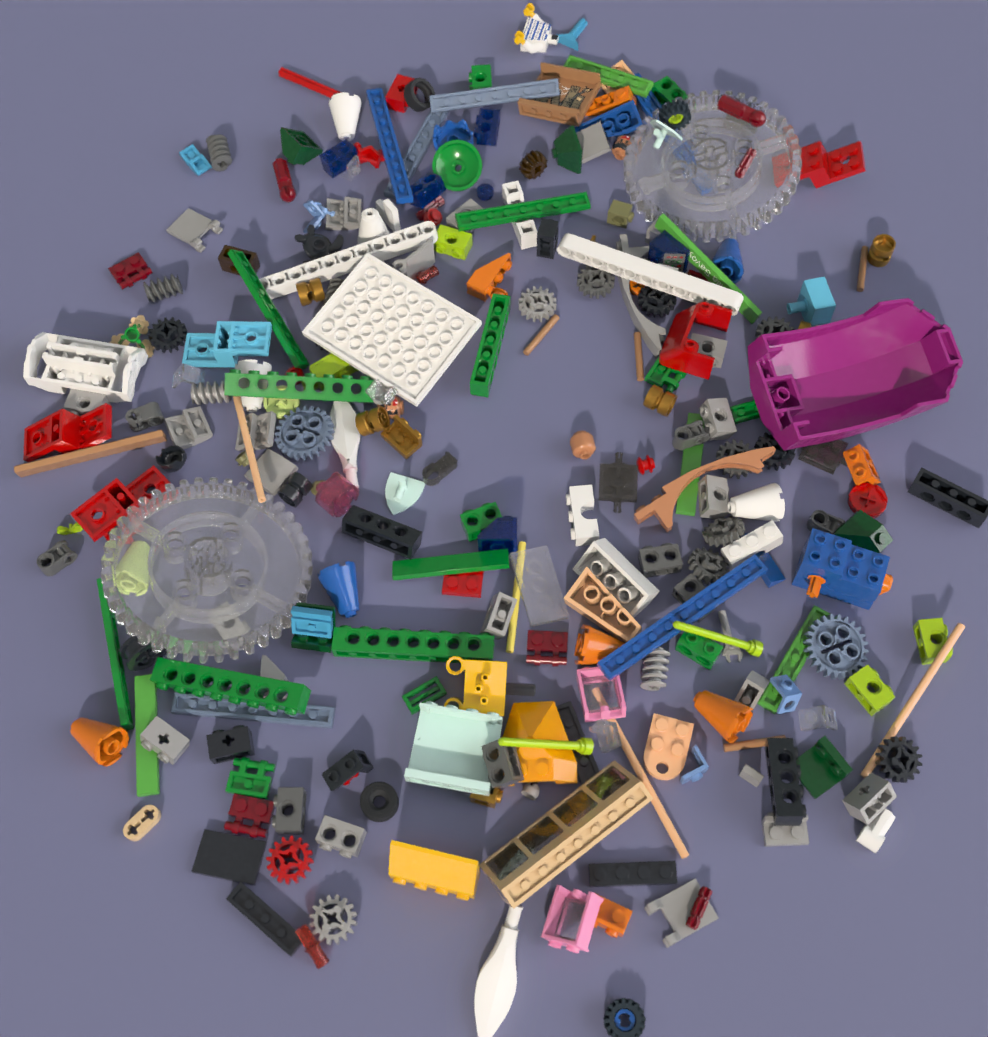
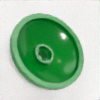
[432,140,482,191]

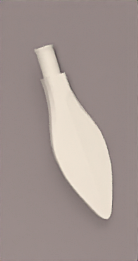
[330,401,361,490]
[474,905,523,1037]

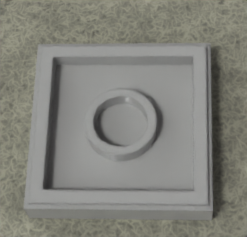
[576,122,611,164]

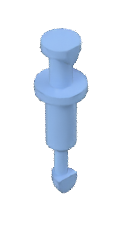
[307,200,335,217]

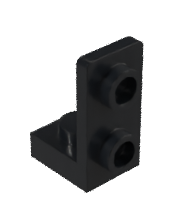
[322,749,374,791]

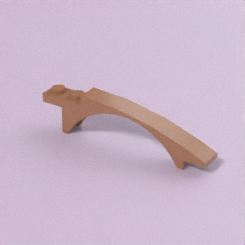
[634,446,776,533]

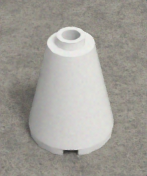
[329,92,361,142]
[357,208,390,245]
[235,360,272,412]
[727,483,785,522]

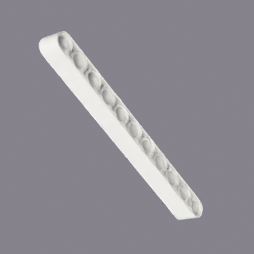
[259,221,438,300]
[557,233,744,316]

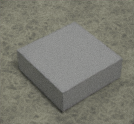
[739,765,764,788]

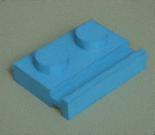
[291,606,333,639]

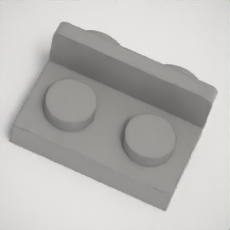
[762,813,809,847]

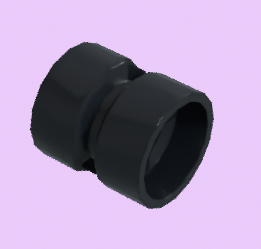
[277,472,313,508]

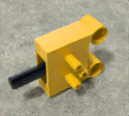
[444,656,536,716]

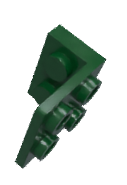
[291,602,336,653]
[796,736,853,799]

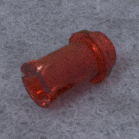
[416,265,439,284]

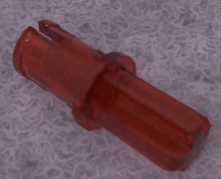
[296,924,330,969]

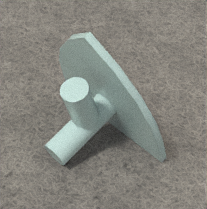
[650,119,683,149]
[385,472,426,515]

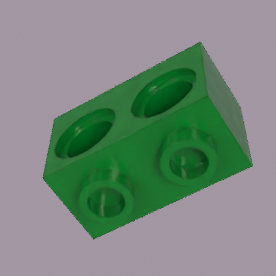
[651,76,688,106]
[460,502,504,542]
[675,631,723,670]

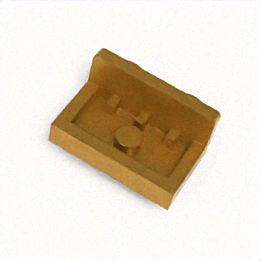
[381,415,422,459]

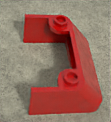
[659,302,733,380]

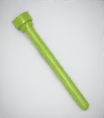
[673,621,763,657]
[498,737,594,755]

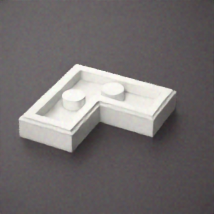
[375,198,401,232]

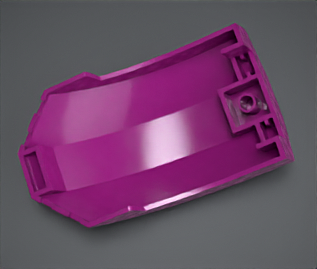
[747,298,963,450]

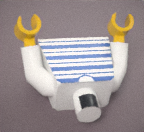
[514,3,559,54]

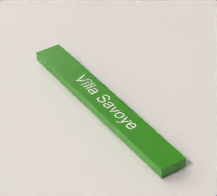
[655,213,762,324]

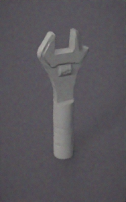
[718,610,743,663]

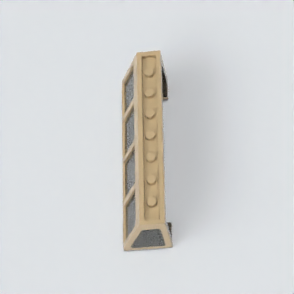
[479,760,653,909]

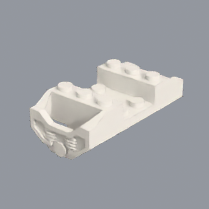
[23,332,148,403]

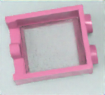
[577,667,626,723]
[541,885,604,954]

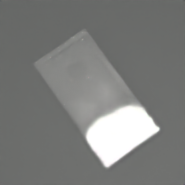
[509,545,569,627]

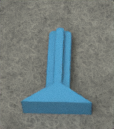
[556,18,588,51]

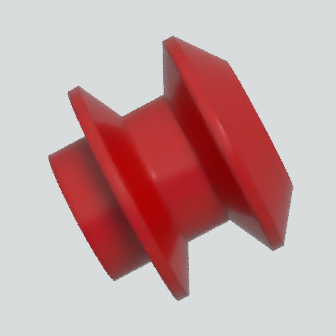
[423,208,442,226]
[636,455,655,475]

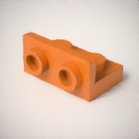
[843,444,881,485]
[582,892,633,938]

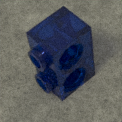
[474,108,500,146]
[319,139,357,178]
[410,172,446,209]

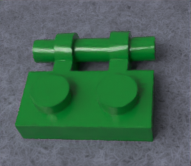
[644,357,687,393]
[225,757,276,799]

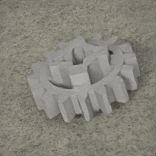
[519,286,557,322]
[309,894,358,945]

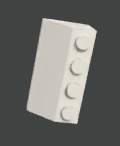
[573,538,660,618]

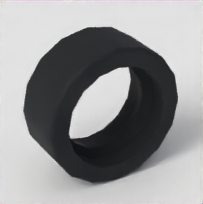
[404,78,435,112]

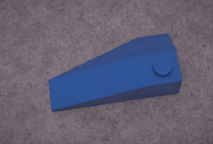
[574,100,644,137]

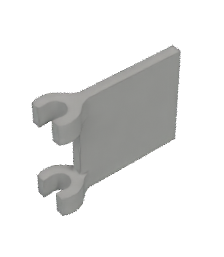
[166,208,223,253]
[393,239,435,280]
[644,878,719,948]

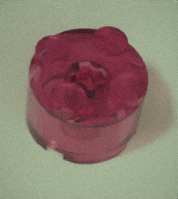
[315,472,359,517]

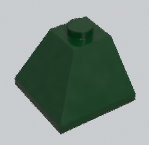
[551,125,582,174]
[280,127,323,165]
[832,510,893,553]

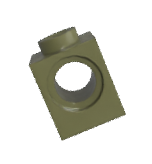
[607,199,634,228]

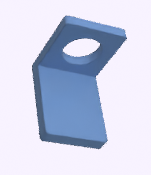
[303,200,326,234]
[769,675,802,714]
[680,745,709,784]

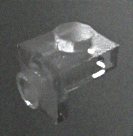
[365,379,399,405]
[589,719,622,753]

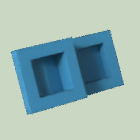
[179,144,212,176]

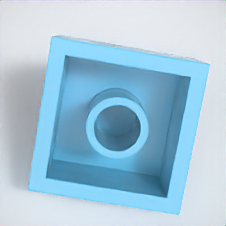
[787,277,836,327]

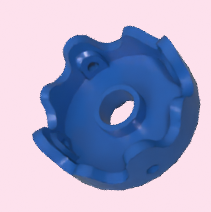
[432,119,474,151]

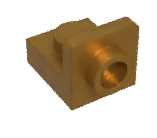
[470,788,503,809]

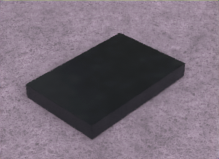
[192,829,267,886]

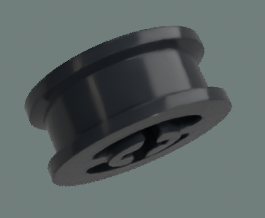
[119,628,169,671]

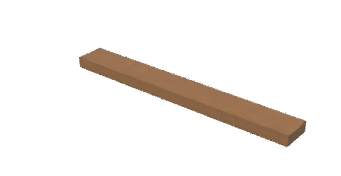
[14,430,167,477]

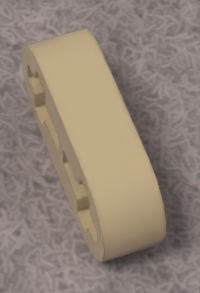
[123,805,161,841]

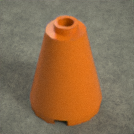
[574,624,625,665]
[693,690,753,743]
[70,717,129,767]

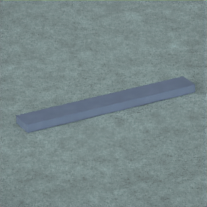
[429,78,560,113]
[384,110,450,199]
[171,692,336,729]

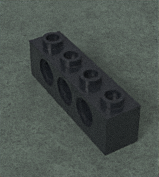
[908,467,988,528]
[341,505,422,560]
[765,738,806,826]

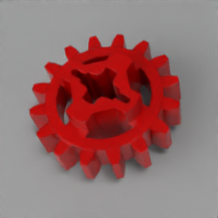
[266,836,314,885]

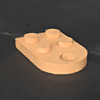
[643,713,694,780]

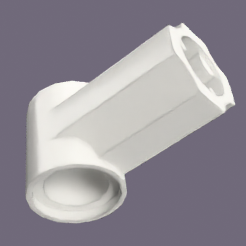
[856,808,895,853]

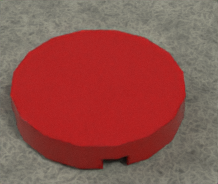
[848,482,888,518]

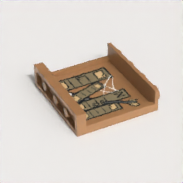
[517,62,601,127]

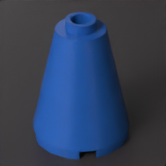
[712,238,744,284]
[317,561,360,618]

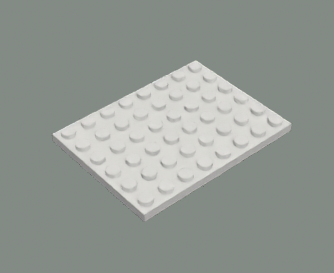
[302,253,482,407]

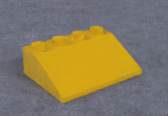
[389,840,480,901]

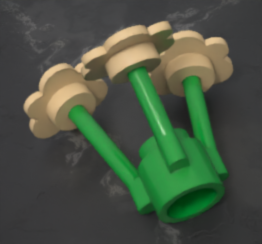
[109,315,155,358]

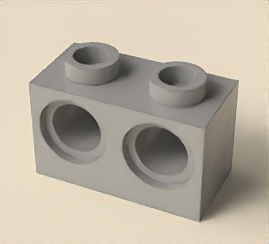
[315,815,367,859]

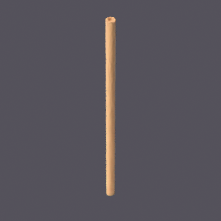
[233,396,266,503]
[860,623,965,778]
[591,687,689,859]

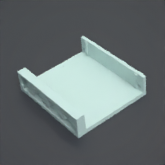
[404,701,503,796]

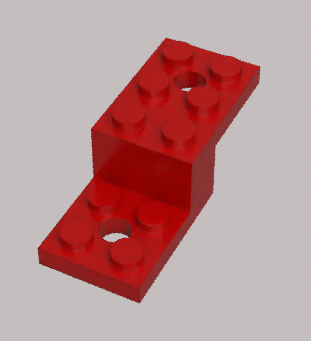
[772,141,866,188]
[23,403,112,462]
[70,465,178,542]

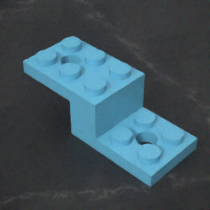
[182,321,272,368]

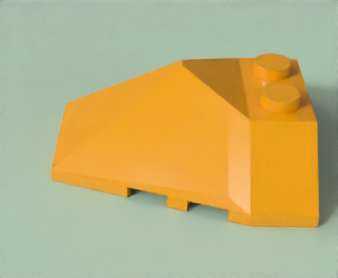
[498,701,578,786]

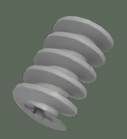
[191,380,231,405]
[640,647,670,691]

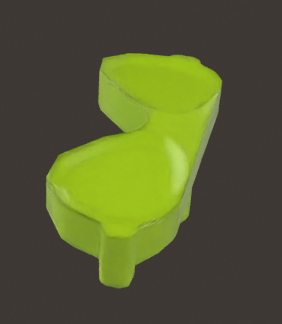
[57,523,83,535]

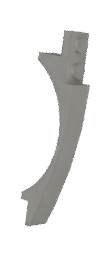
[616,234,666,359]

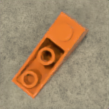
[585,86,637,116]
[467,253,512,302]

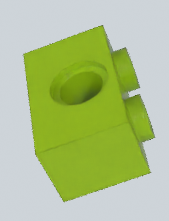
[433,224,473,260]
[913,618,953,665]
[844,664,895,716]

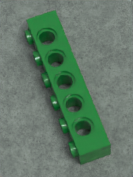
[470,293,511,397]

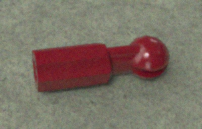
[717,94,766,127]
[272,158,296,202]

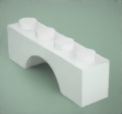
[502,181,537,250]

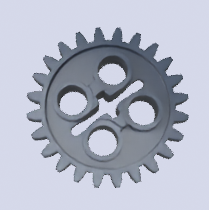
[274,405,335,461]
[803,614,869,680]

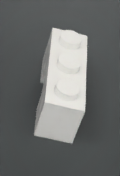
[566,484,599,546]
[721,520,783,570]

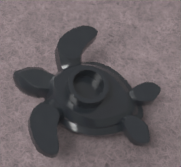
[295,224,344,264]

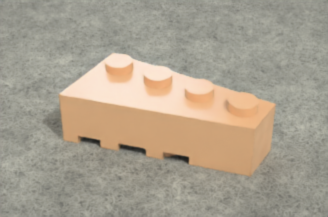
[564,567,642,643]

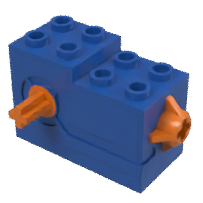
[791,528,893,610]

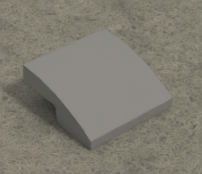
[325,197,361,230]
[164,406,213,449]
[235,411,276,451]
[244,449,299,496]

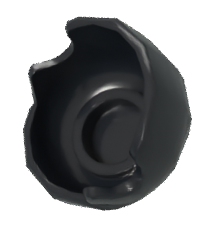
[156,445,187,472]

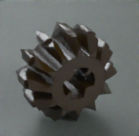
[519,150,547,180]

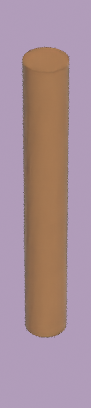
[857,246,868,292]
[523,314,560,356]
[634,332,644,381]
[723,735,786,752]

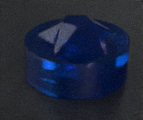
[477,184,494,201]

